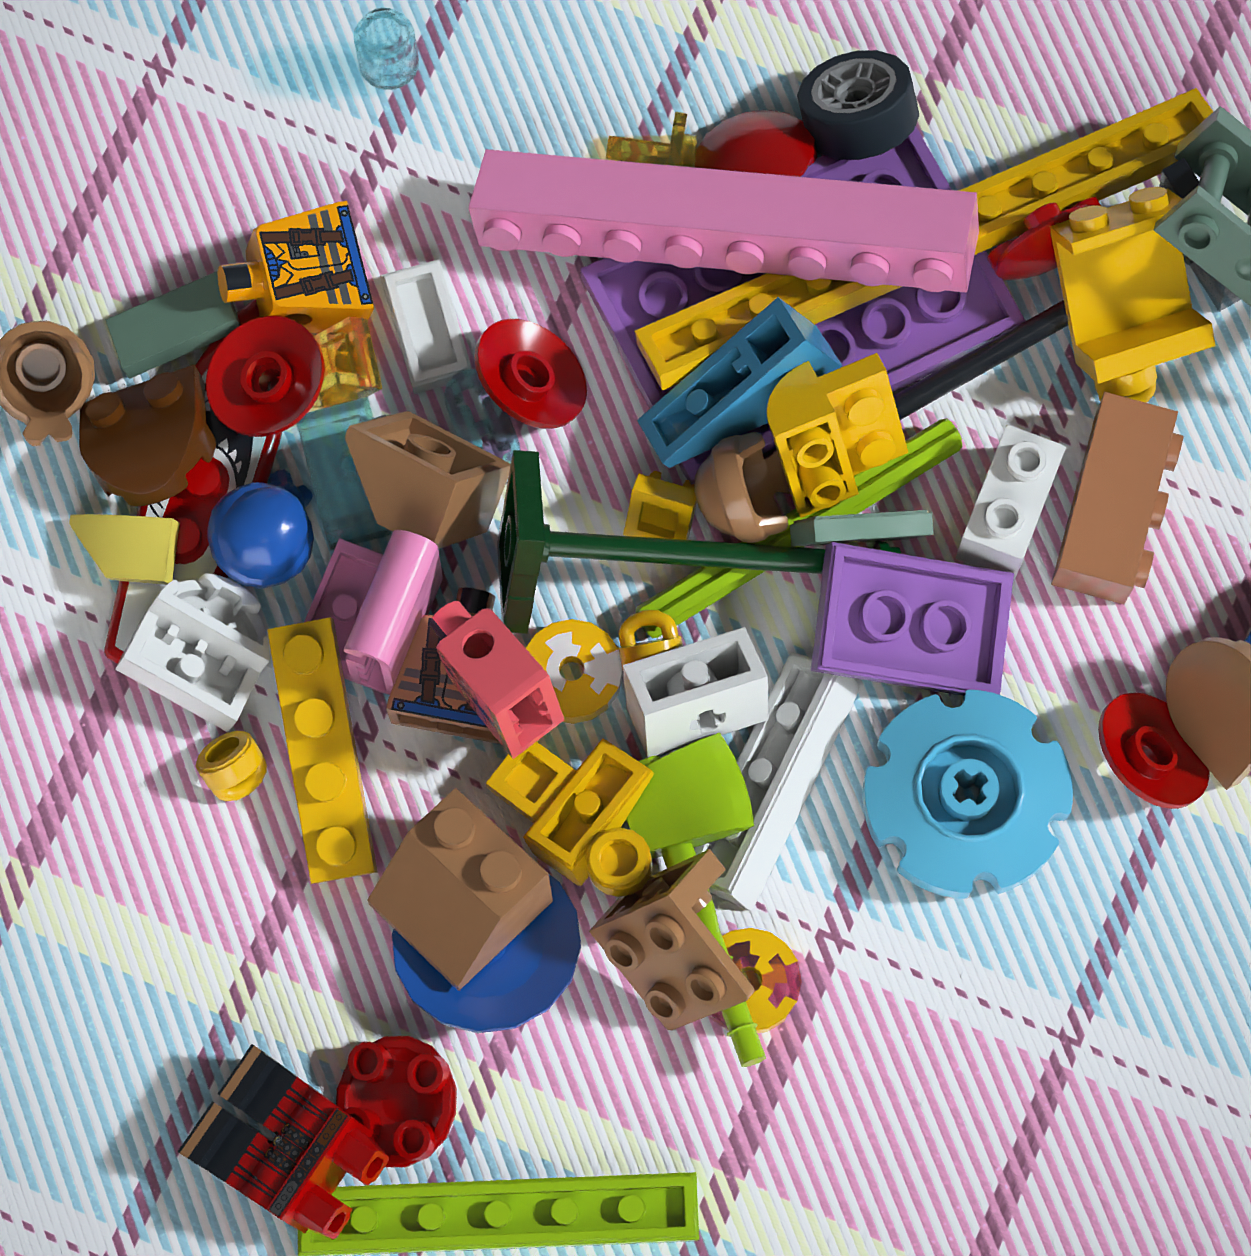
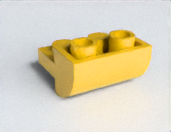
[767,353,909,518]

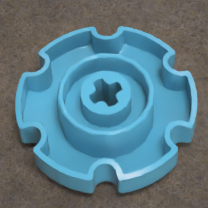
[862,689,1073,899]

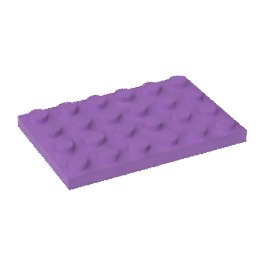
[580,127,1026,485]

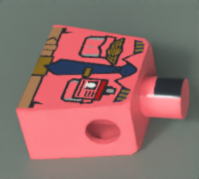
[429,601,564,759]

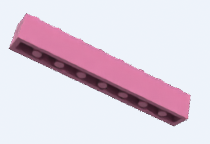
[468,149,979,292]

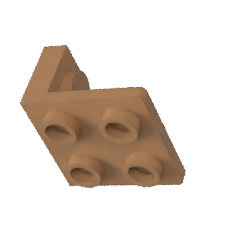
[589,849,754,1031]

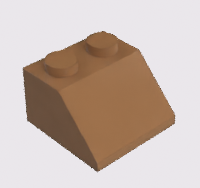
[344,411,511,549]
[367,788,553,991]

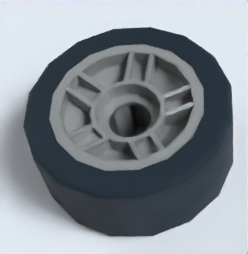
[797,50,920,160]

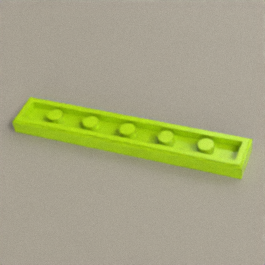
[298,1172,699,1256]

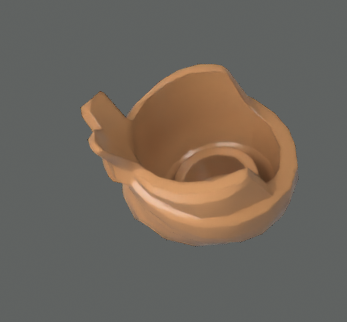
[0,320,95,446]
[694,432,791,543]

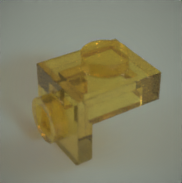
[605,112,698,167]
[312,316,383,416]

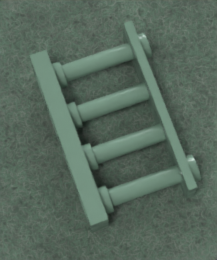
[1154,106,1251,307]

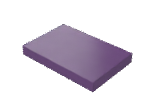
[811,542,1014,696]

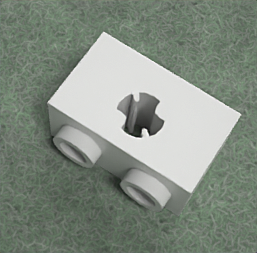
[955,424,1067,581]
[623,627,769,758]

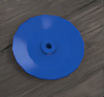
[392,873,581,1033]

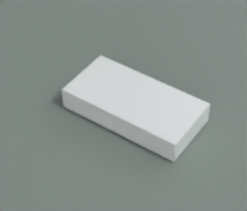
[380,259,474,394]

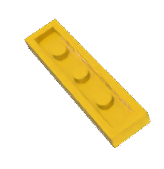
[267,617,378,884]

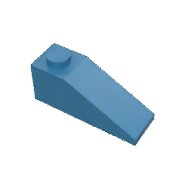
[637,297,843,468]

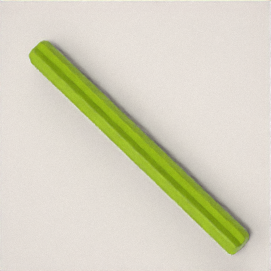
[635,418,963,638]

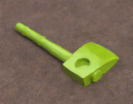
[626,733,766,1067]

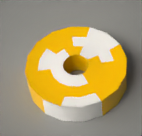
[526,619,623,724]

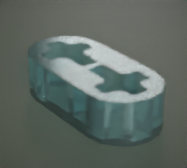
[444,369,520,484]

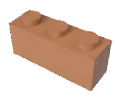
[1051,392,1184,605]

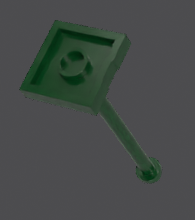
[497,450,901,634]

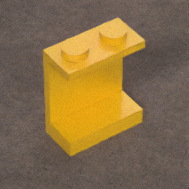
[1050,187,1216,384]

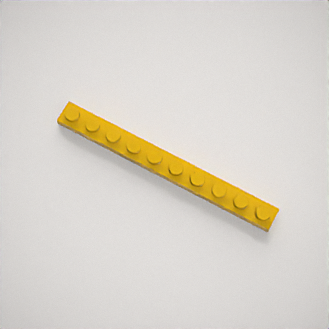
[634,88,1213,391]

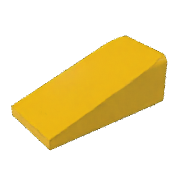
[523,738,654,887]

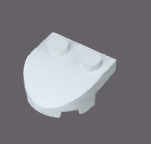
[115,573,272,732]

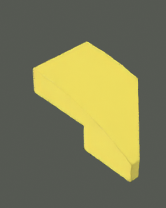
[69,514,180,585]

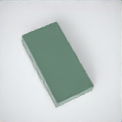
[105,271,241,379]
[790,510,934,547]

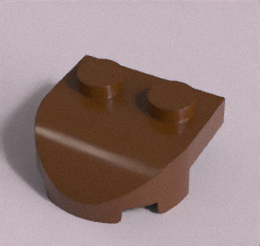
[79,364,216,506]

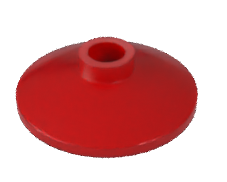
[206,316,325,437]
[474,319,587,429]
[1098,692,1210,809]

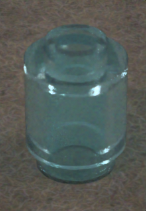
[354,8,419,90]

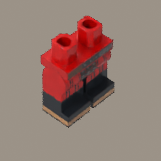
[177,1044,389,1240]

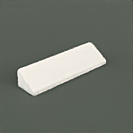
[694,652,860,910]

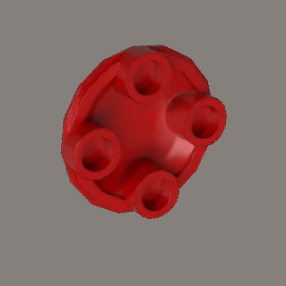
[694,110,818,177]
[987,197,1101,281]
[336,1036,457,1167]

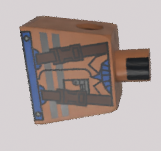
[386,587,500,744]

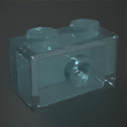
[296,397,393,551]

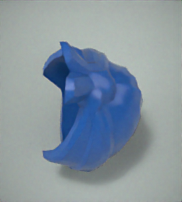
[207,469,314,589]

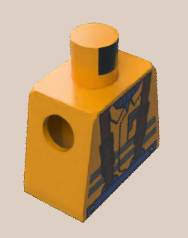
[218,201,374,334]

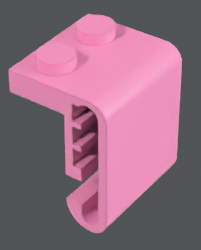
[304,530,443,695]

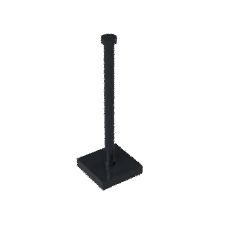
[893,158,1241,420]

